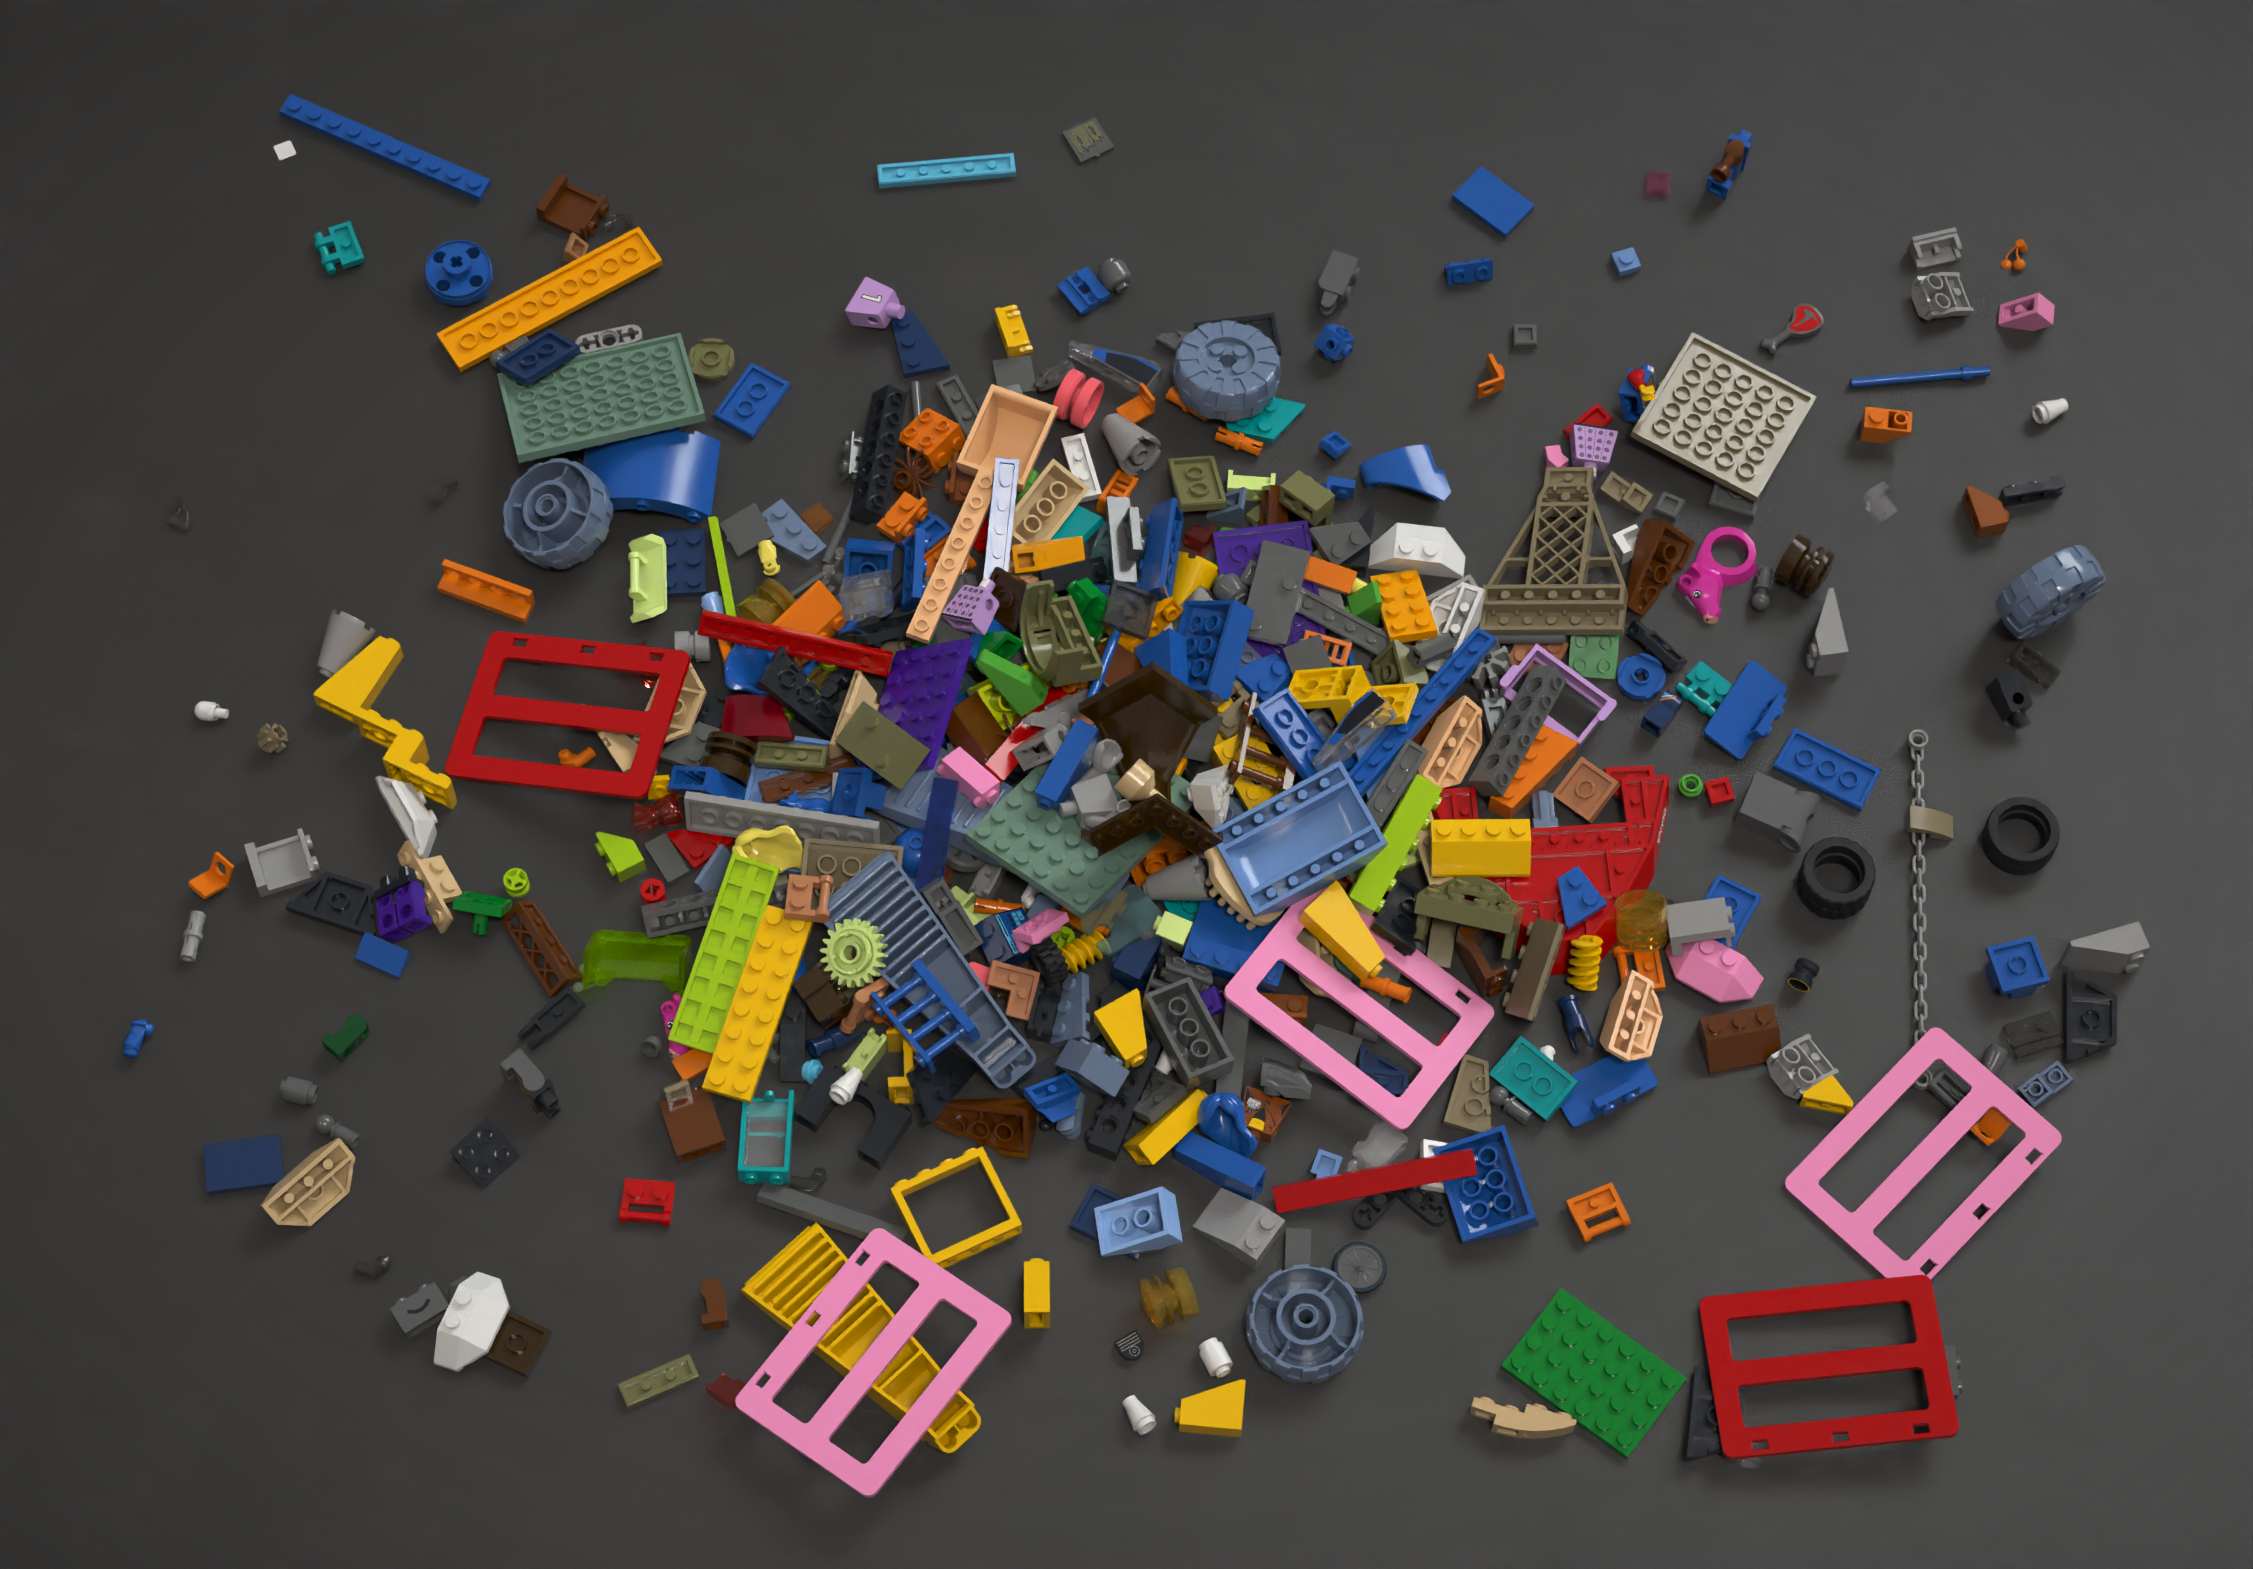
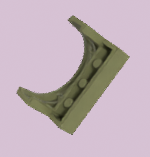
[1020,579,1103,687]
[1414,876,1524,959]

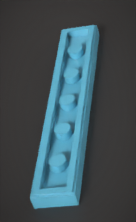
[877,153,1016,189]

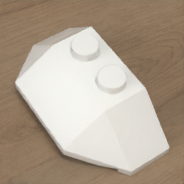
[1368,522,1465,579]
[1415,582,1485,673]
[1187,764,1234,829]
[375,776,438,859]
[434,1272,510,1372]

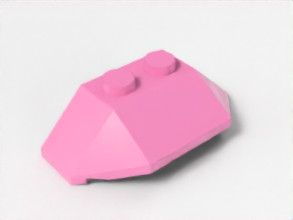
[1664,939,1764,1003]

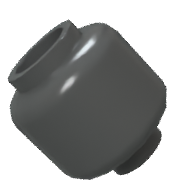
[1098,257,1132,293]
[1213,573,1248,604]

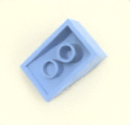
[1094,1186,1183,1257]

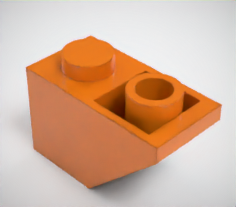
[1860,406,1913,443]

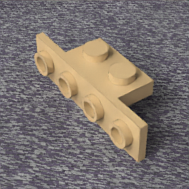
[397,840,462,934]

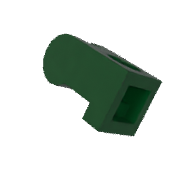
[321,1014,370,1063]

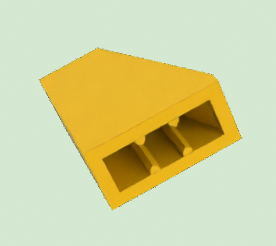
[1094,988,1147,1069]
[1024,1258,1050,1328]
[1174,1379,1246,1437]

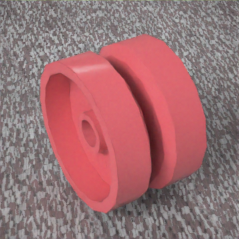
[1053,369,1104,429]

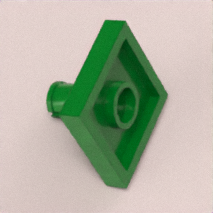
[452,891,513,935]

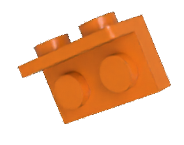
[876,492,929,544]

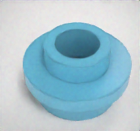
[802,1059,823,1084]

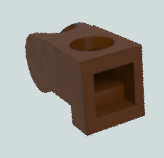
[700,1278,729,1332]

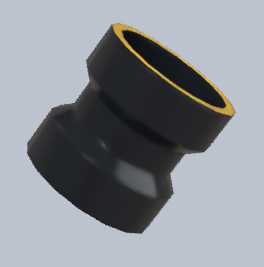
[1787,958,1820,992]

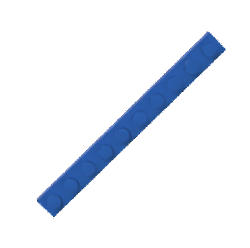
[279,94,491,202]
[1348,627,1497,797]

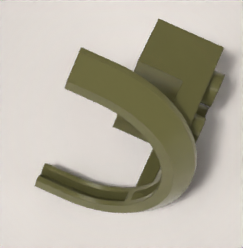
[1246,470,1335,561]

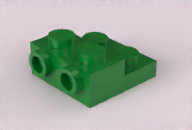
[1066,577,1119,645]

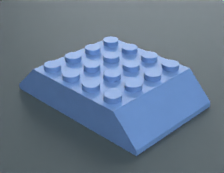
[1212,760,1388,916]

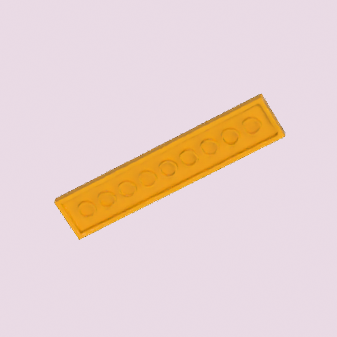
[436,227,663,373]

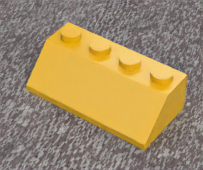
[1429,819,1531,877]

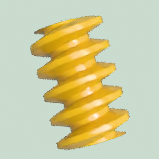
[1058,929,1111,978]
[1567,935,1603,991]

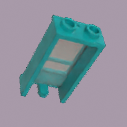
[737,1090,795,1185]

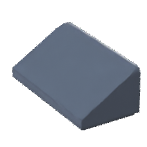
[694,844,732,893]

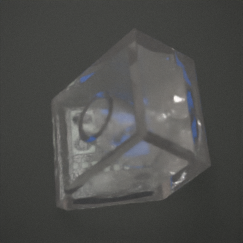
[839,569,894,622]

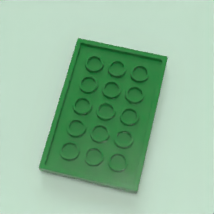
[1500,1288,1687,1460]

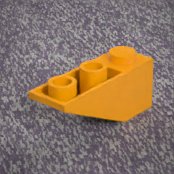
[1011,536,1085,574]
[1106,596,1183,655]

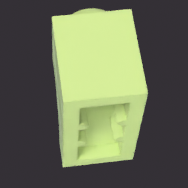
[1153,911,1193,952]

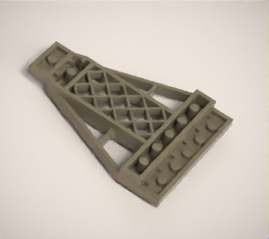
[1479,467,1628,635]

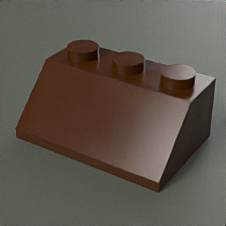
[1696,1004,1781,1075]

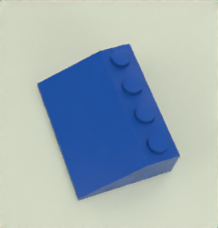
[1176,599,1255,701]
[1182,897,1286,994]
[1432,1125,1539,1243]

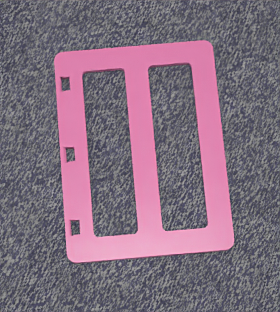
[1224,884,1494,1131]
[1785,1028,2062,1280]
[735,1228,1012,1498]

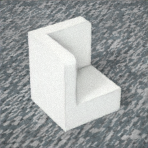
[1610,524,1639,565]

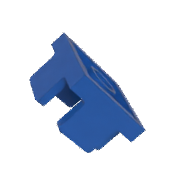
[829,767,887,820]
[1985,936,2050,1000]

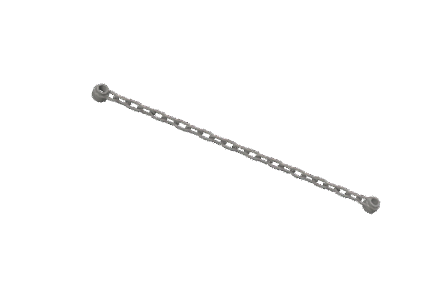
[1907,729,1933,1090]

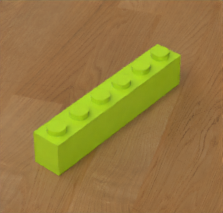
[1347,773,1443,917]

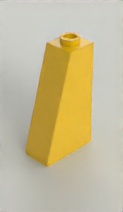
[313,636,404,725]
[1298,880,1385,982]
[1123,1089,1208,1165]

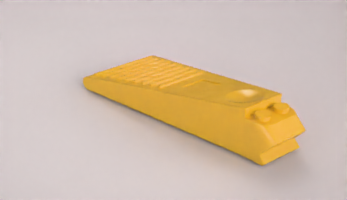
[740,1222,981,1453]

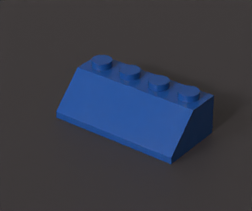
[1136,498,1184,605]

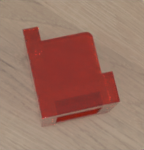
[1184,524,1217,557]
[706,1374,746,1412]

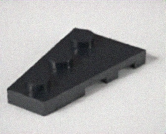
[1370,875,1419,956]

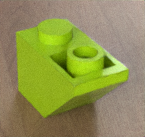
[594,832,646,883]

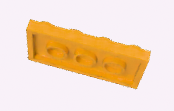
[1370,569,1438,643]

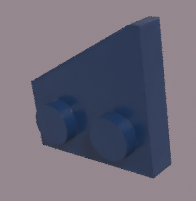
[1358,1046,1409,1097]

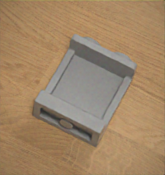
[244,828,320,897]
[1665,897,1736,956]

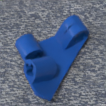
[1359,444,1451,502]

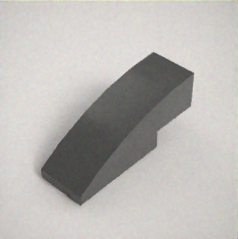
[918,877,984,956]

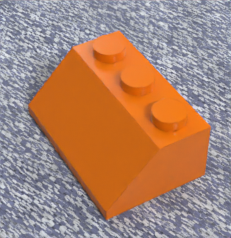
[772,580,847,667]

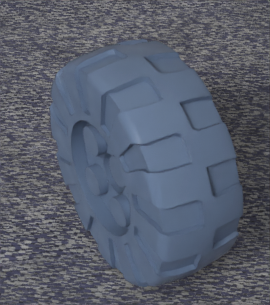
[1173,320,1281,421]
[503,458,613,570]
[1995,545,2106,639]
[1246,1264,1364,1385]

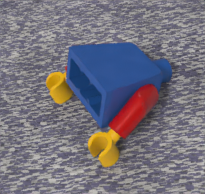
[1618,365,1656,423]

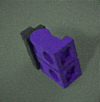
[374,866,432,943]

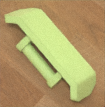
[628,534,667,623]

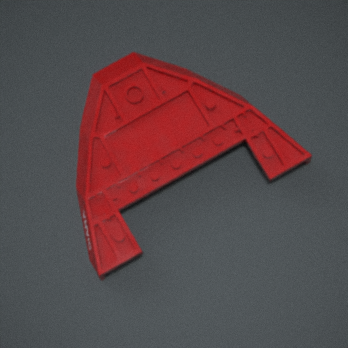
[1431,775,1669,975]

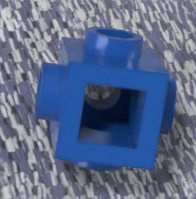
[1314,323,1356,361]

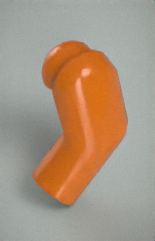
[558,746,596,768]

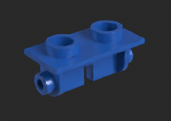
[1444,257,1493,286]

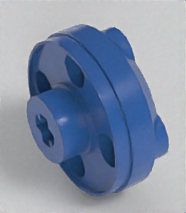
[425,240,494,306]

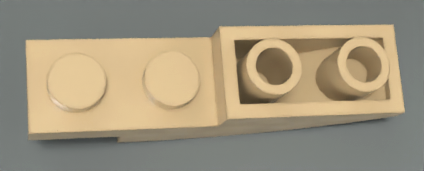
[1469,1397,1577,1439]

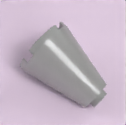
[1101,413,1161,476]
[317,609,376,679]
[1143,854,1213,901]

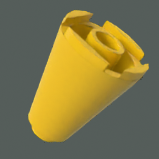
[1172,552,1219,605]

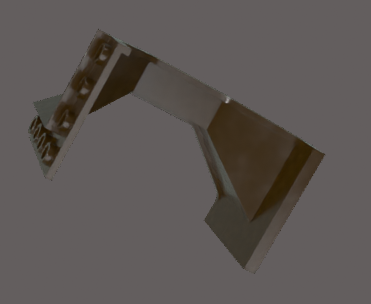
[1078,662,1223,860]

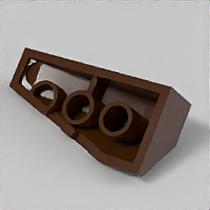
[1627,519,1695,616]
[932,1098,1037,1158]

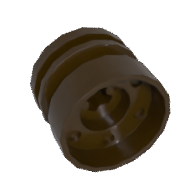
[1774,534,1835,597]
[699,731,758,788]

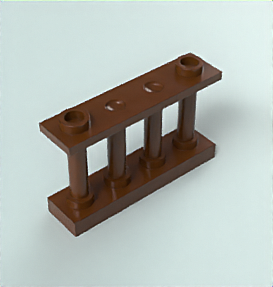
[1227,692,1307,796]

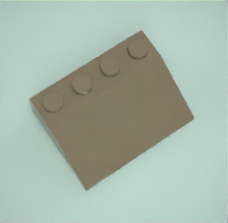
[801,837,904,910]
[1502,917,1566,1022]

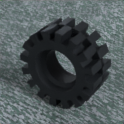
[1029,937,1070,986]

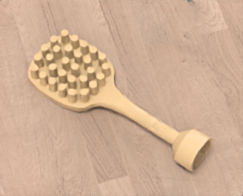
[1113,758,1285,930]

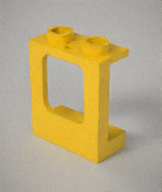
[886,1028,915,1104]

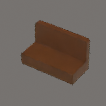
[1259,485,1289,526]

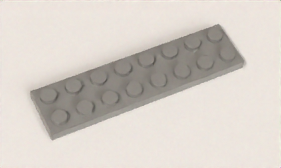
[684,791,880,849]

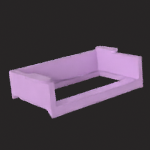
[1499,643,1617,752]

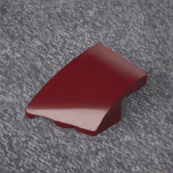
[721,695,795,743]

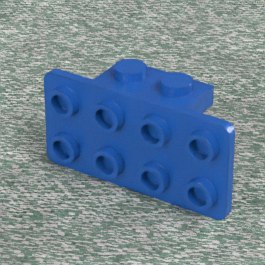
[1703,660,1787,760]
[1559,1054,1658,1128]

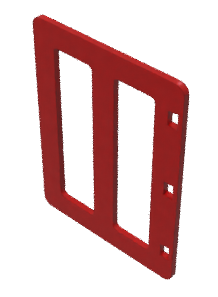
[445,631,691,799]
[1699,1275,1959,1460]

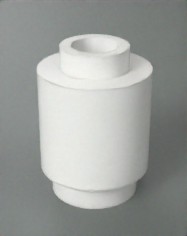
[1198,1337,1233,1378]

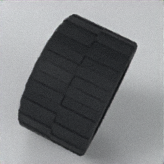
[1796,837,1876,920]

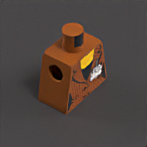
[1243,1086,1292,1149]

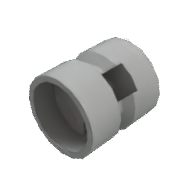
[675,631,711,662]

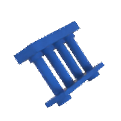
[871,958,981,1073]

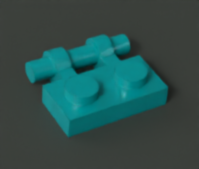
[313,221,366,275]
[1675,661,1732,717]

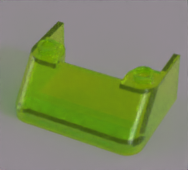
[583,930,692,996]

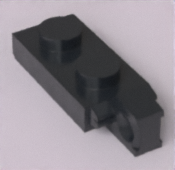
[1626,619,1687,671]

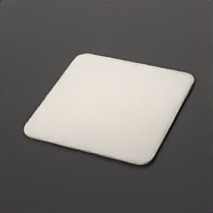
[274,140,296,160]

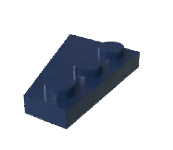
[890,310,950,379]

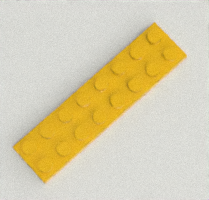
[702,905,814,1104]

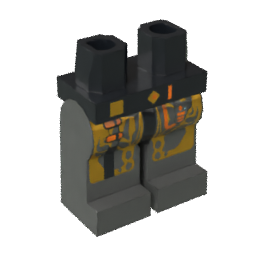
[500,1048,561,1119]

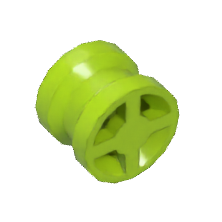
[503,868,530,898]
[1050,926,1075,948]

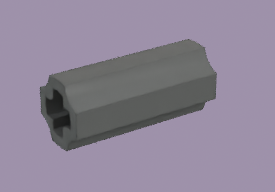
[1407,633,1456,668]

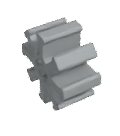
[1467,640,1512,690]

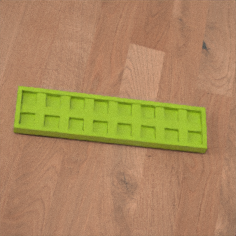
[668,853,780,1055]

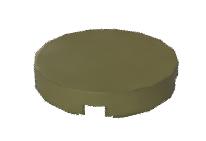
[688,338,735,382]

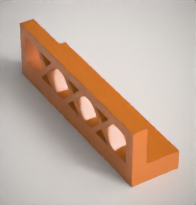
[437,559,535,623]

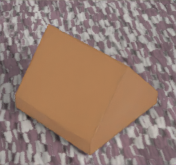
[563,232,589,262]

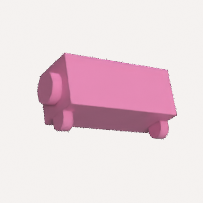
[936,746,1000,809]

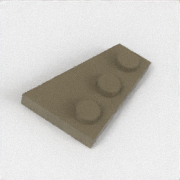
[1443,1054,1492,1134]

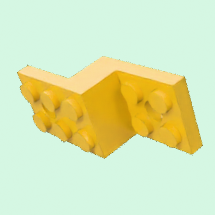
[1288,665,1419,728]
[1209,697,1279,811]
[355,707,457,810]

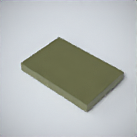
[1167,456,1227,512]

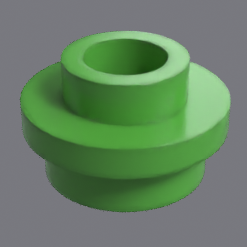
[1678,774,1703,798]

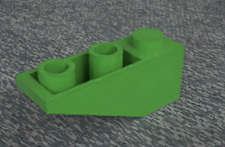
[976,649,1048,717]

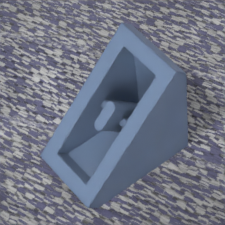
[1206,487,1247,525]

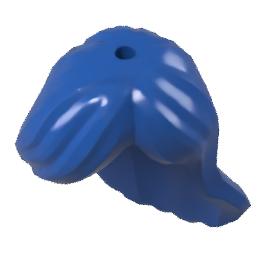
[724,643,775,697]
[1197,1092,1258,1158]

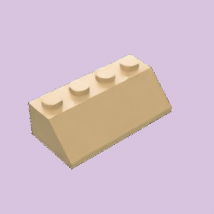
[1011,458,1090,545]

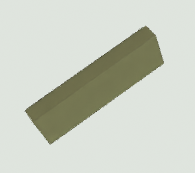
[754,742,829,772]
[617,1354,700,1409]

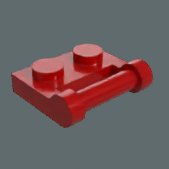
[619,1178,676,1227]

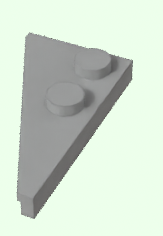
[1022,688,1090,732]

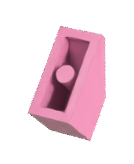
[1998,292,2055,331]

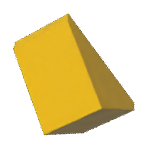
[1799,1074,1853,1115]

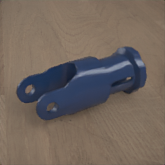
[1556,994,1594,1054]
[806,1025,864,1060]

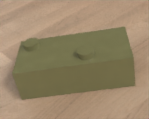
[835,701,930,790]

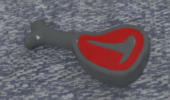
[1760,303,1824,355]

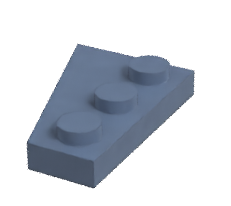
[762,499,827,564]
[1050,972,1090,1048]

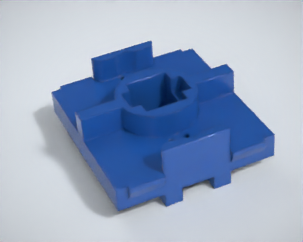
[1057,266,1110,315]

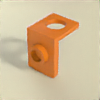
[1476,353,1505,399]
[1116,382,1155,424]
[188,852,234,900]
[1970,1108,2012,1146]

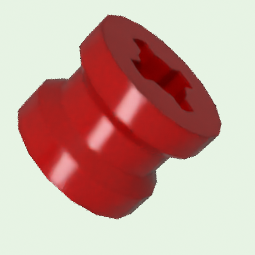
[640,878,666,905]

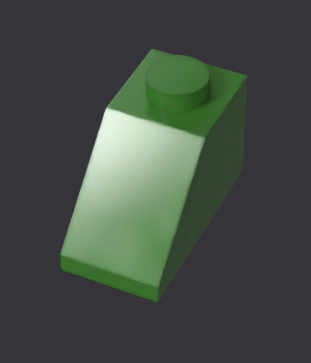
[1344,581,1382,625]

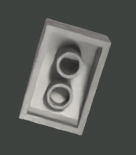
[1806,588,1849,677]
[2060,921,2150,973]
[1192,1187,1285,1270]

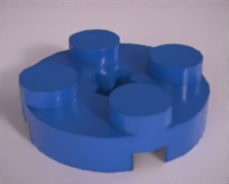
[1617,653,1666,702]

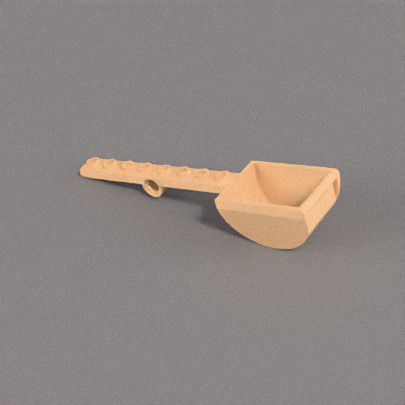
[906,384,1059,644]

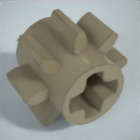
[257,723,288,754]

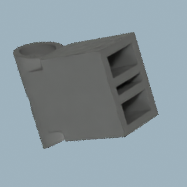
[1733,771,1821,853]

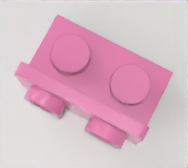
[1012,908,1069,953]

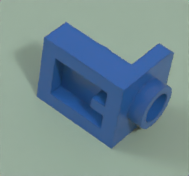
[1322,476,1356,500]

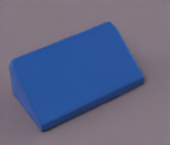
[355,932,411,979]

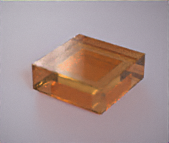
[800,502,834,535]

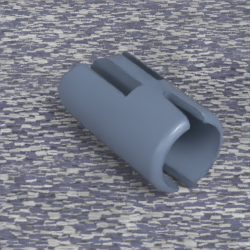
[1056,1092,1086,1140]

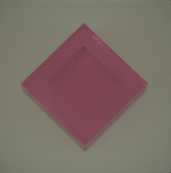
[1646,170,1671,196]

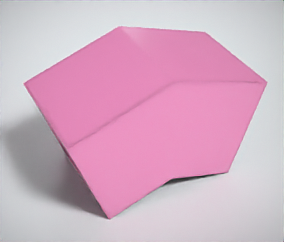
[1544,445,1569,467]

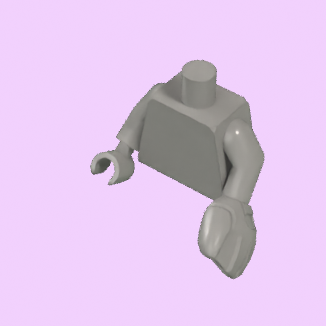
[1059,739,1131,828]

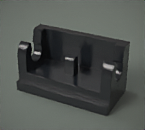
[1027,983,1061,1043]

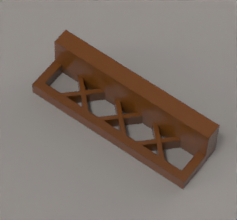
[501,901,584,997]

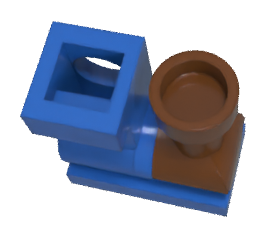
[1706,129,1753,200]

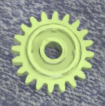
[820,918,888,988]

